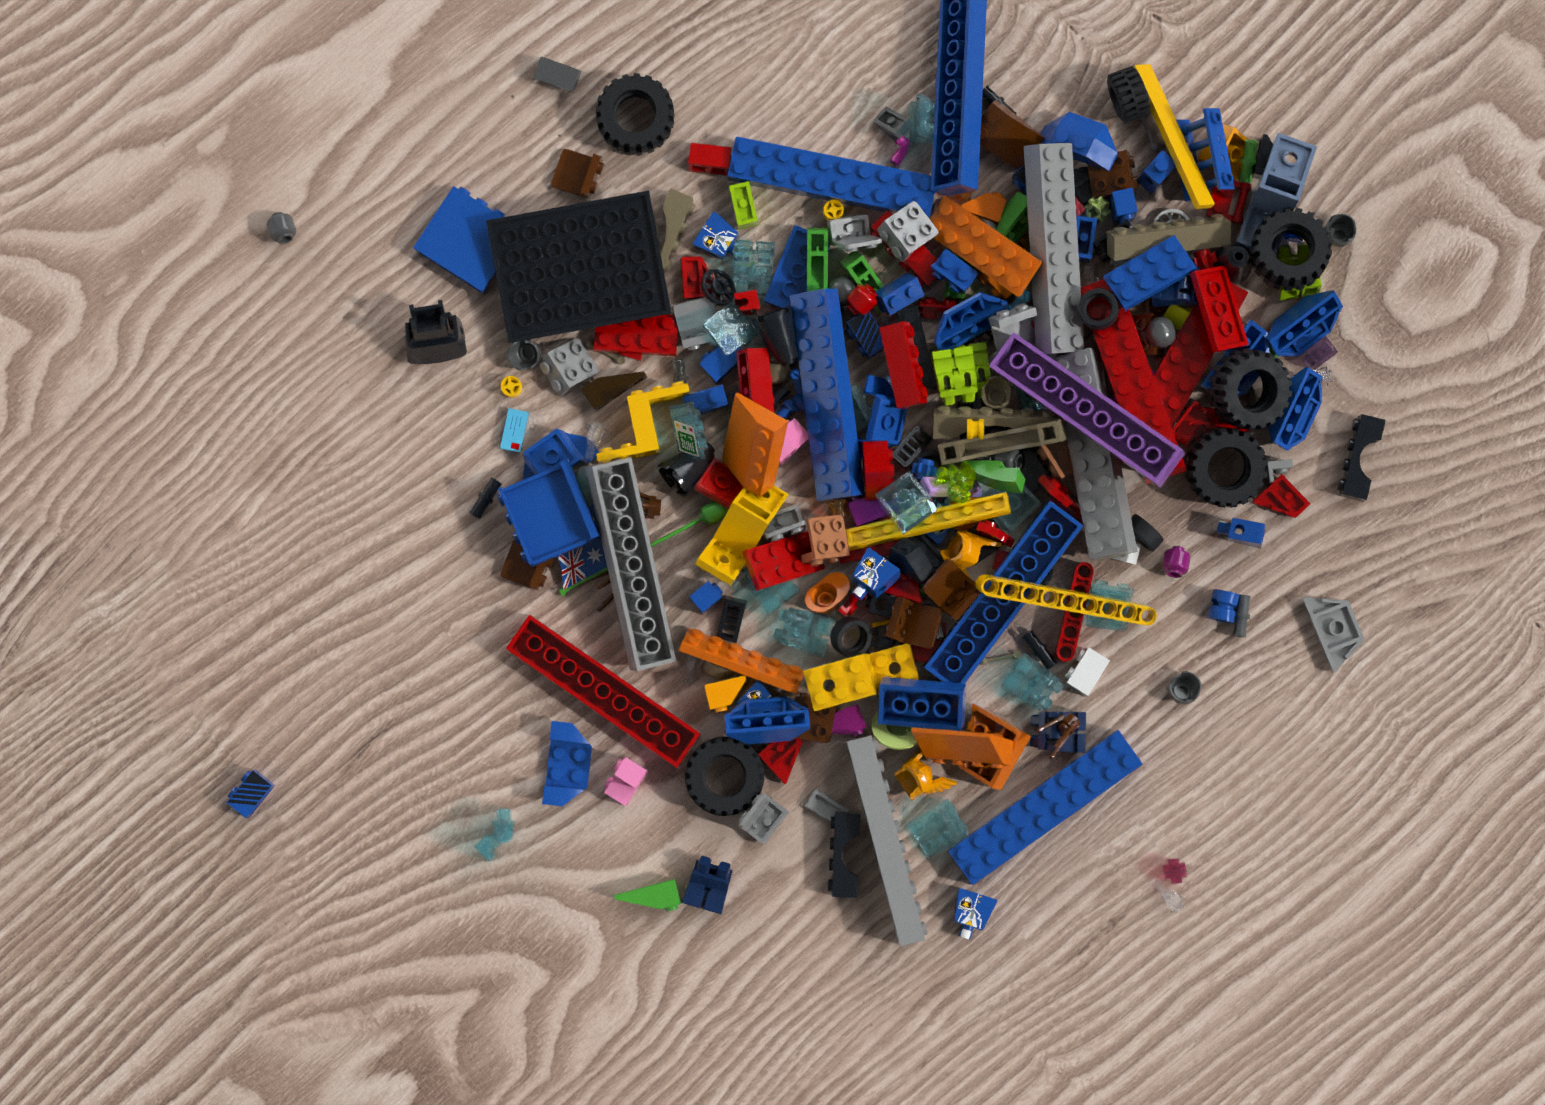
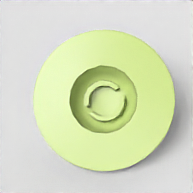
[872,710,928,749]

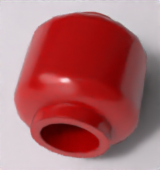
[847,284,878,315]

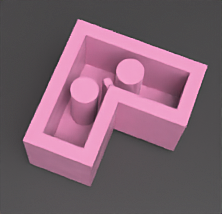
[779,418,809,466]
[604,757,648,806]

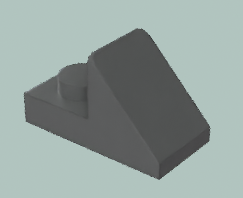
[873,106,913,141]

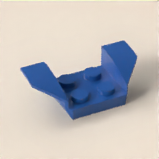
[858,375,908,458]
[523,428,600,480]
[542,721,592,806]

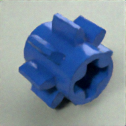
[911,458,938,481]

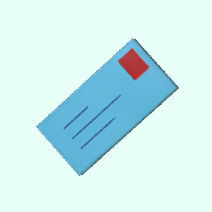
[500,408,529,453]

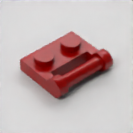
[1206,180,1252,225]

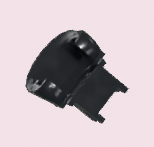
[405,300,467,364]

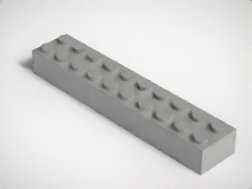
[1024,143,1084,354]
[1052,348,1137,561]
[585,457,676,671]
[846,736,928,946]

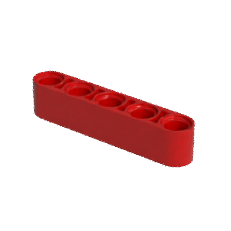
[1055,562,1094,662]

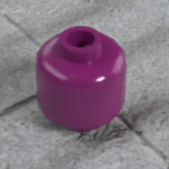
[1162,546,1190,578]

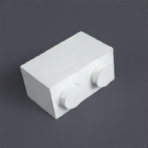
[1065,647,1110,696]

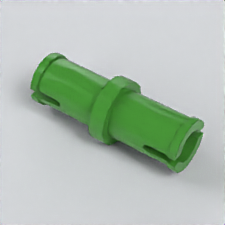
[1239,139,1258,183]

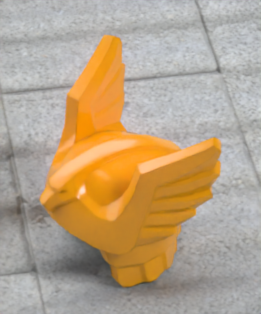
[940,531,1002,578]
[894,746,957,800]

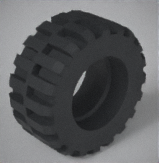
[595,73,675,156]
[1249,207,1332,291]
[1208,349,1292,430]
[1184,427,1268,508]
[685,736,764,816]

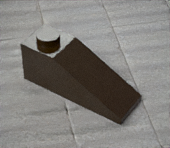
[581,371,647,412]

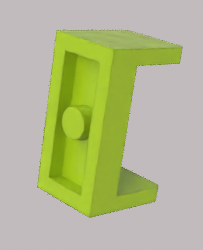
[729,181,758,230]

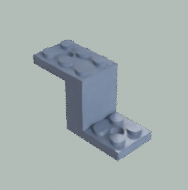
[1235,133,1317,256]

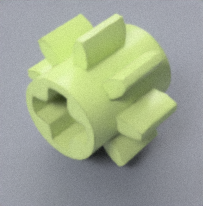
[1084,196,1111,222]

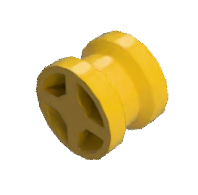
[823,200,844,220]
[501,376,522,398]
[967,419,984,440]

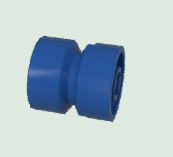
[1207,589,1239,624]

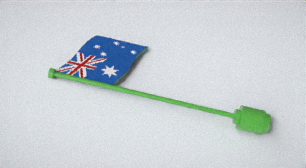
[558,501,729,597]

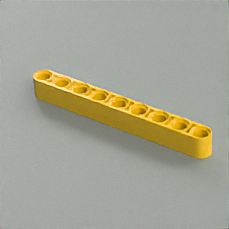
[976,574,1157,625]

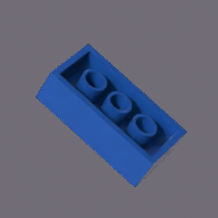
[878,677,966,731]

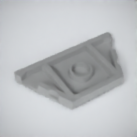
[1302,597,1364,673]

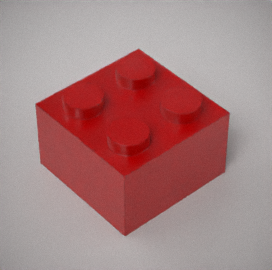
[863,441,894,501]

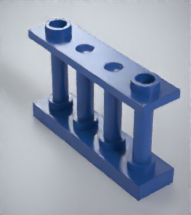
[1176,108,1235,202]

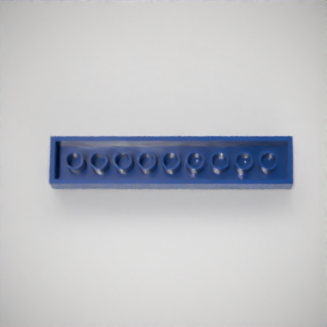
[931,0,987,196]
[728,136,935,219]
[790,289,865,501]
[923,501,1083,684]
[947,730,1143,885]

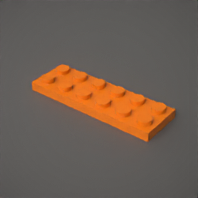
[930,195,1042,297]
[679,628,804,694]

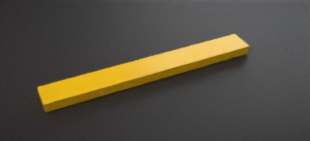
[1134,64,1215,209]
[845,492,1011,551]

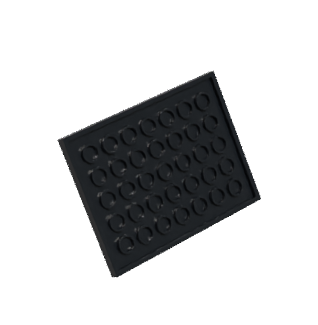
[486,190,672,343]

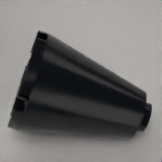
[1213,244,1252,285]
[752,306,797,366]
[658,442,715,497]

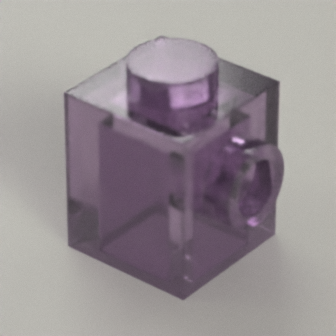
[1303,336,1338,369]

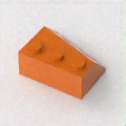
[959,703,1031,790]

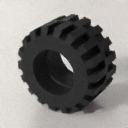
[1107,66,1150,123]

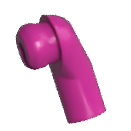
[890,135,910,166]

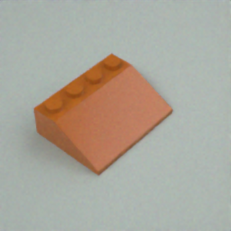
[722,393,788,497]
[911,728,1013,769]

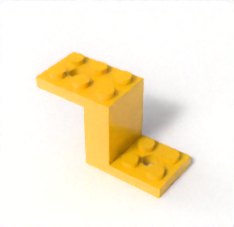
[596,381,690,464]
[695,486,789,586]
[803,644,920,711]

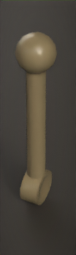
[586,340,625,365]
[980,650,1021,665]

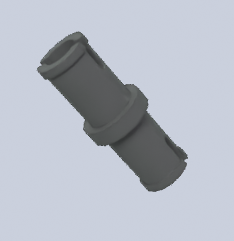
[1233,594,1251,638]

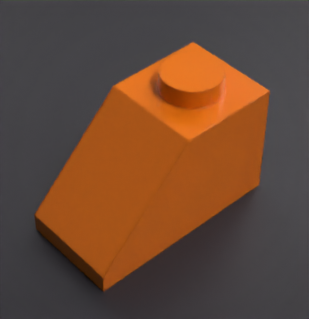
[961,192,1007,226]

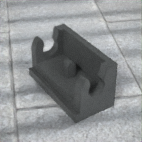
[534,56,582,92]

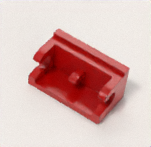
[688,143,732,176]
[734,290,760,317]
[1172,400,1211,447]

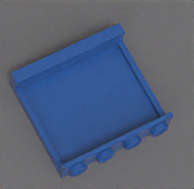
[413,186,505,295]
[497,459,601,567]

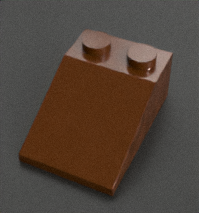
[980,100,1045,169]

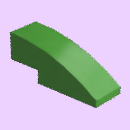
[807,228,828,292]
[962,460,1026,493]

